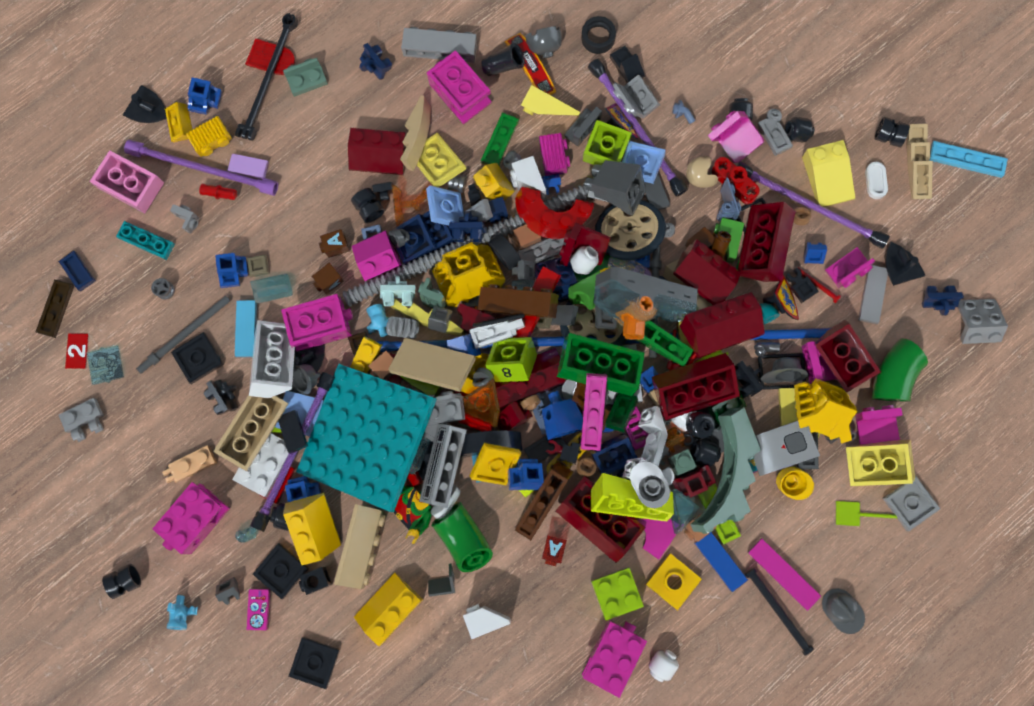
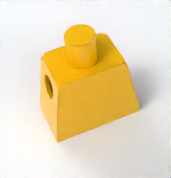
[473,163,516,201]

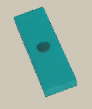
[116,221,175,260]

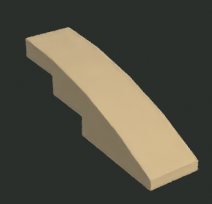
[400,95,431,171]
[906,124,933,199]

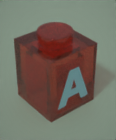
[542,535,567,567]

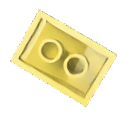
[802,140,855,207]
[846,440,915,486]

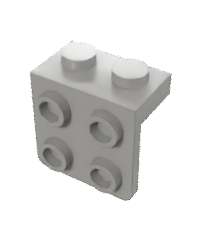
[613,75,660,119]
[958,299,1008,344]

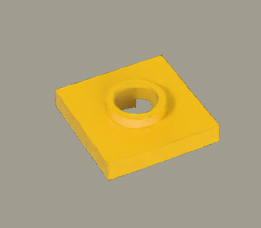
[645,553,702,611]

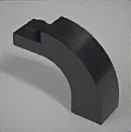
[460,431,523,459]

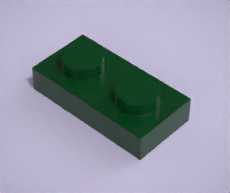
[707,390,747,425]
[605,393,638,432]

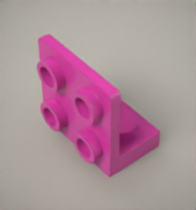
[825,247,875,289]
[802,341,837,384]

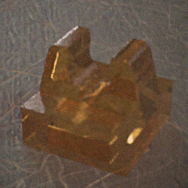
[665,426,685,453]

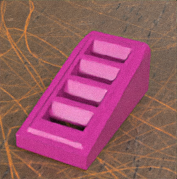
[625,406,648,450]

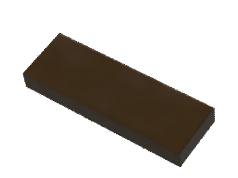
[35,279,74,338]

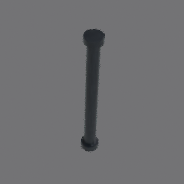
[745,568,814,656]

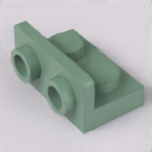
[283,58,328,97]
[418,278,447,309]

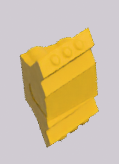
[432,242,506,307]
[794,378,858,444]

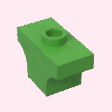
[569,271,600,310]

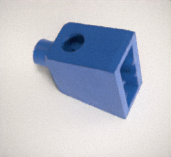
[542,391,583,440]

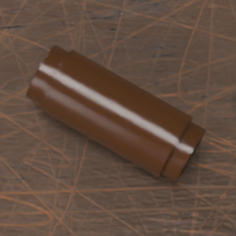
[711,231,731,259]

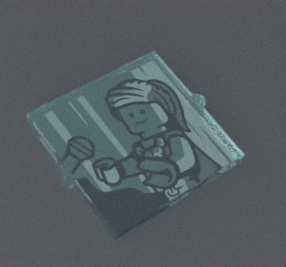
[87,345,124,385]

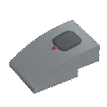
[753,421,820,476]

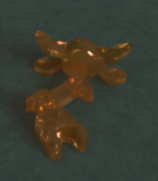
[392,185,428,226]

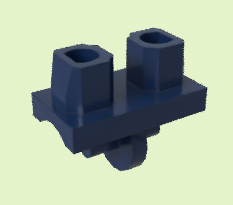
[359,43,392,80]
[449,211,487,242]
[922,285,964,316]

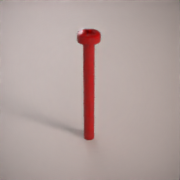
[798,267,841,303]

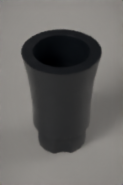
[481,43,525,76]

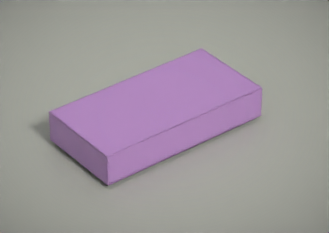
[227,154,269,179]

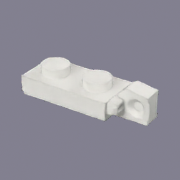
[470,318,525,349]

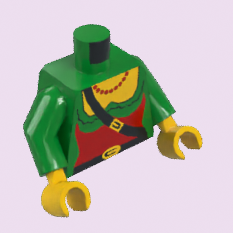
[394,485,433,544]

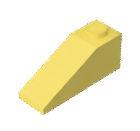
[521,85,580,116]

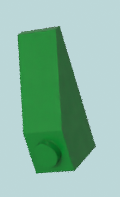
[635,319,693,366]

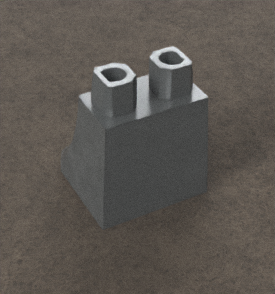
[584,160,645,216]

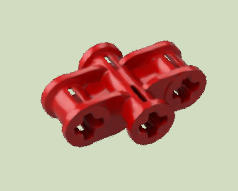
[712,157,760,204]

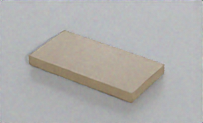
[389,338,476,392]

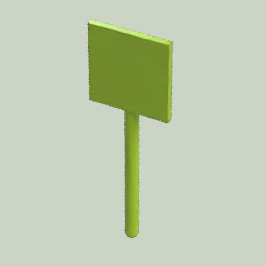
[836,501,898,526]

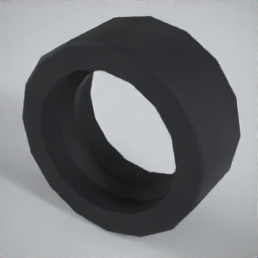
[581,16,616,54]
[488,233,521,270]

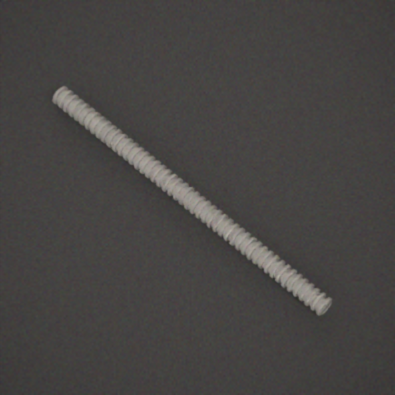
[343,178,595,307]

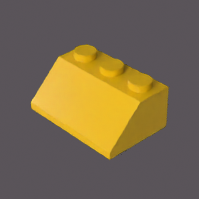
[283,493,341,565]
[354,573,423,646]

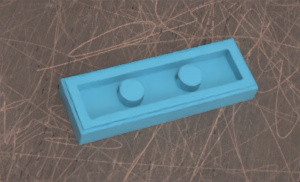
[235,300,257,357]

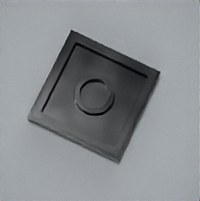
[171,332,224,385]
[253,543,309,600]
[288,637,340,689]

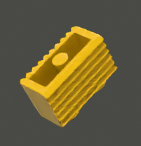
[186,116,232,157]

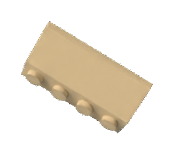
[213,395,289,471]
[334,504,386,589]

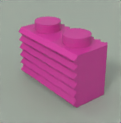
[539,133,570,176]

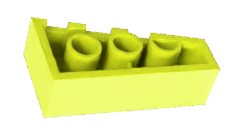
[591,473,674,522]

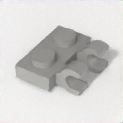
[59,398,104,442]

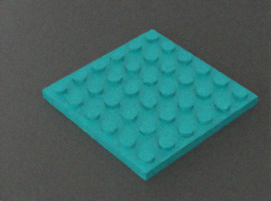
[296,364,437,513]

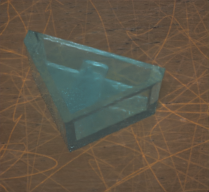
[671,489,699,534]

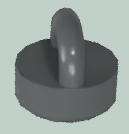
[503,151,522,170]
[389,228,410,248]
[473,368,494,387]

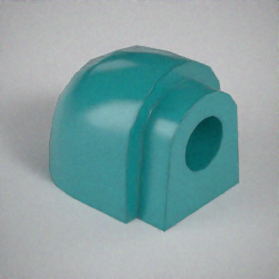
[760,303,780,325]

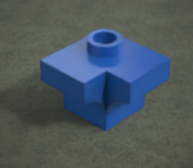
[188,77,222,115]
[215,253,248,288]
[446,334,481,356]
[508,459,544,490]
[285,476,321,502]

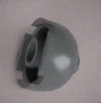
[525,26,562,59]

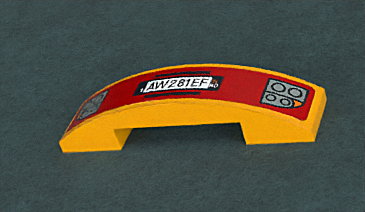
[505,33,556,95]

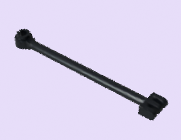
[235,13,298,141]

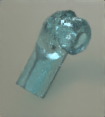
[235,519,259,543]

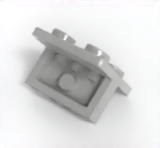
[427,391,469,426]

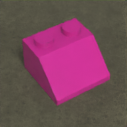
[352,230,402,281]

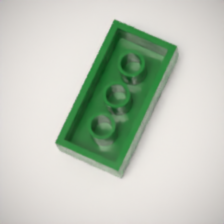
[557,333,645,396]

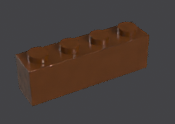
[478,284,559,318]

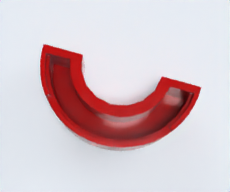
[515,187,594,239]

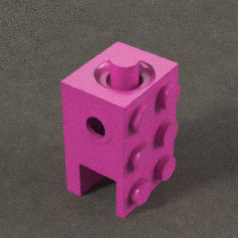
[426,50,492,125]
[281,294,353,352]
[152,482,230,554]
[581,620,647,698]

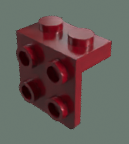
[559,223,611,267]

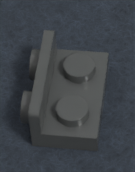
[565,107,602,147]

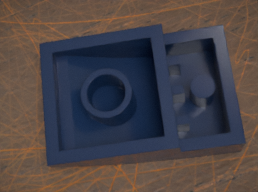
[391,211,455,265]
[590,433,638,480]

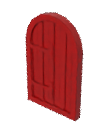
[245,38,295,75]

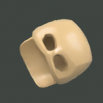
[686,156,718,188]

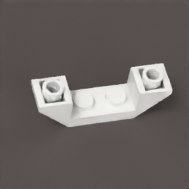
[622,406,668,479]

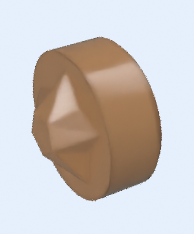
[794,207,811,225]
[521,395,541,411]
[576,457,597,478]

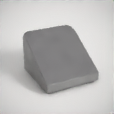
[428,306,453,333]

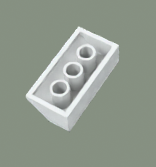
[249,320,295,398]

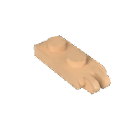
[162,445,217,483]

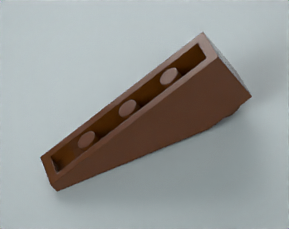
[515,461,574,541]

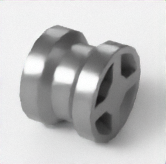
[448,174,467,193]
[151,278,175,300]

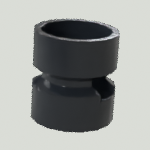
[874,117,910,148]
[351,188,385,223]
[102,564,141,599]

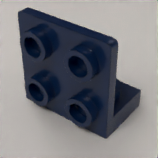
[535,257,577,302]

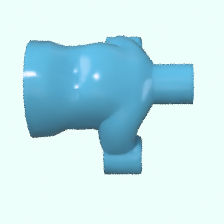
[366,304,389,337]
[166,595,198,630]

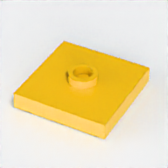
[469,443,521,485]

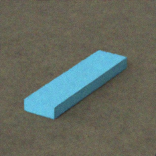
[930,141,1008,178]

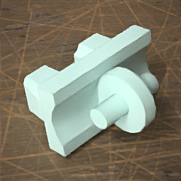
[380,276,415,306]

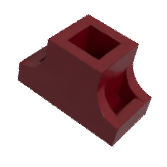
[457,303,496,334]
[494,400,533,431]
[673,464,716,498]

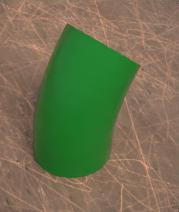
[872,338,928,402]
[431,502,493,572]

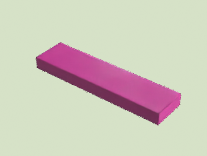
[581,373,607,451]
[748,539,821,611]

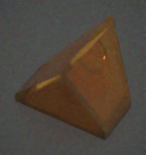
[463,378,500,428]

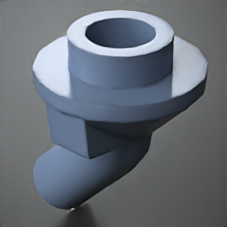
[672,100,696,124]

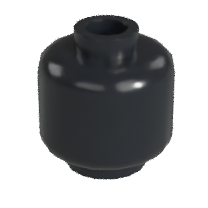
[729,98,753,121]
[785,117,815,143]
[686,411,715,439]
[690,439,721,467]
[270,503,289,531]

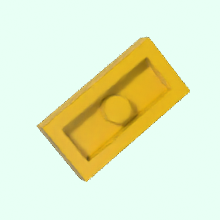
[350,337,382,374]

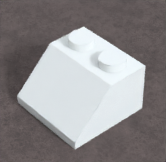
[510,156,546,203]
[463,604,511,639]

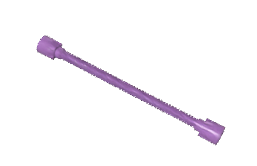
[124,139,278,196]

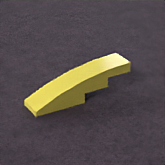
[391,298,465,336]

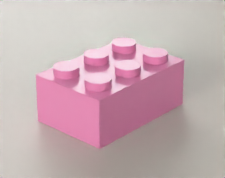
[90,150,164,214]

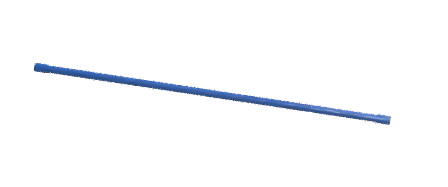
[376,327,832,352]

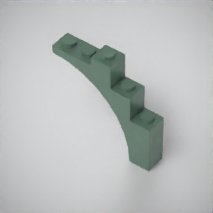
[690,407,761,534]

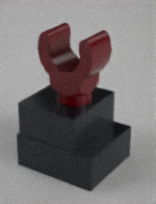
[546,440,581,465]

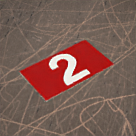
[65,334,89,369]

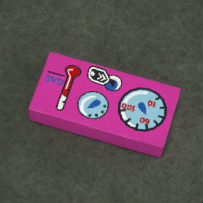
[246,589,270,630]

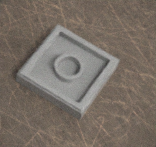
[883,476,940,531]

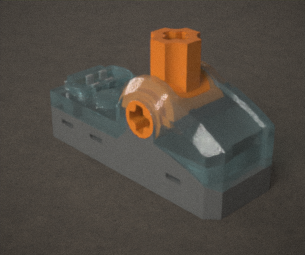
[594,267,697,340]

